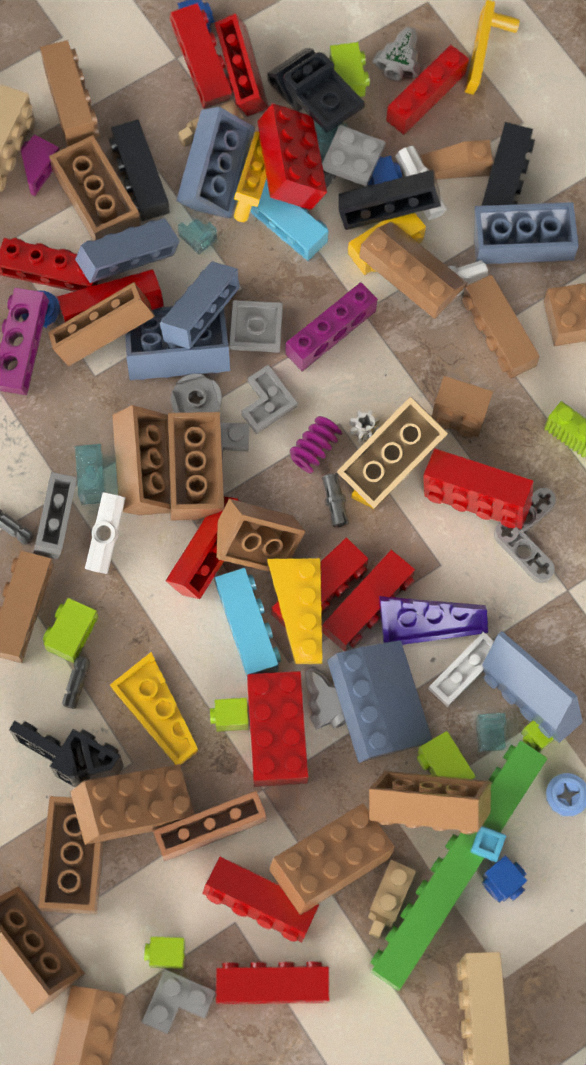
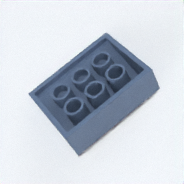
[125,306,230,380]
[327,640,432,763]

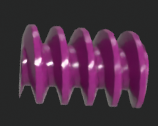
[290,416,343,474]

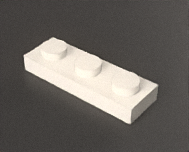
[428,632,494,707]

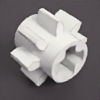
[350,410,380,442]

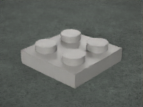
[322,125,385,187]
[230,300,283,353]

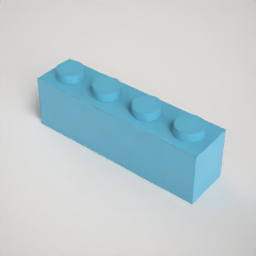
[236,178,329,261]
[215,568,282,676]

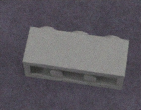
[33,472,77,560]

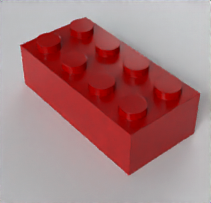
[257,103,327,210]
[423,448,534,529]
[247,671,308,787]

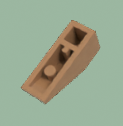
[420,140,493,179]

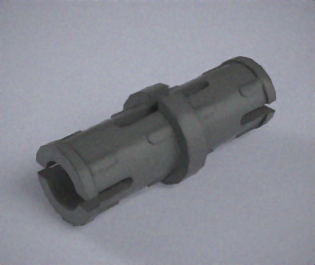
[322,473,349,527]

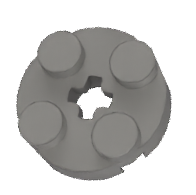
[171,374,222,413]

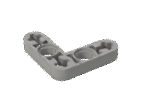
[494,488,556,583]

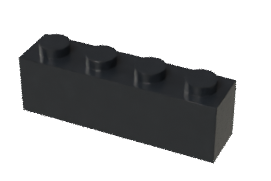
[108,119,170,221]
[481,122,536,206]
[338,169,441,230]

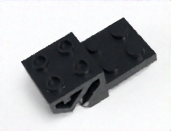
[267,48,365,133]
[9,720,124,787]

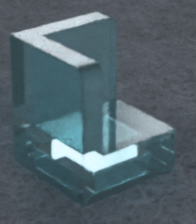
[178,219,217,255]
[475,713,506,752]

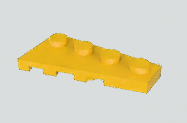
[267,558,322,664]
[110,652,198,766]

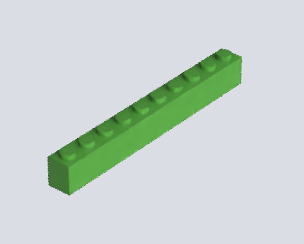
[370,740,548,991]

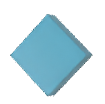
[470,826,506,862]

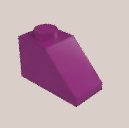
[21,134,59,196]

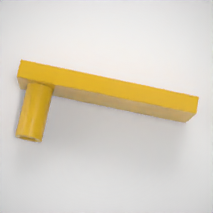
[464,0,520,95]
[234,131,267,222]

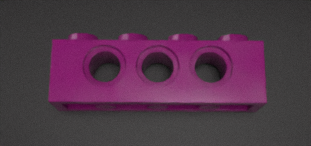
[286,282,378,372]
[0,287,49,396]

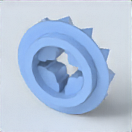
[546,773,586,817]

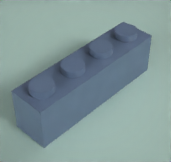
[75,218,180,283]
[160,261,240,349]

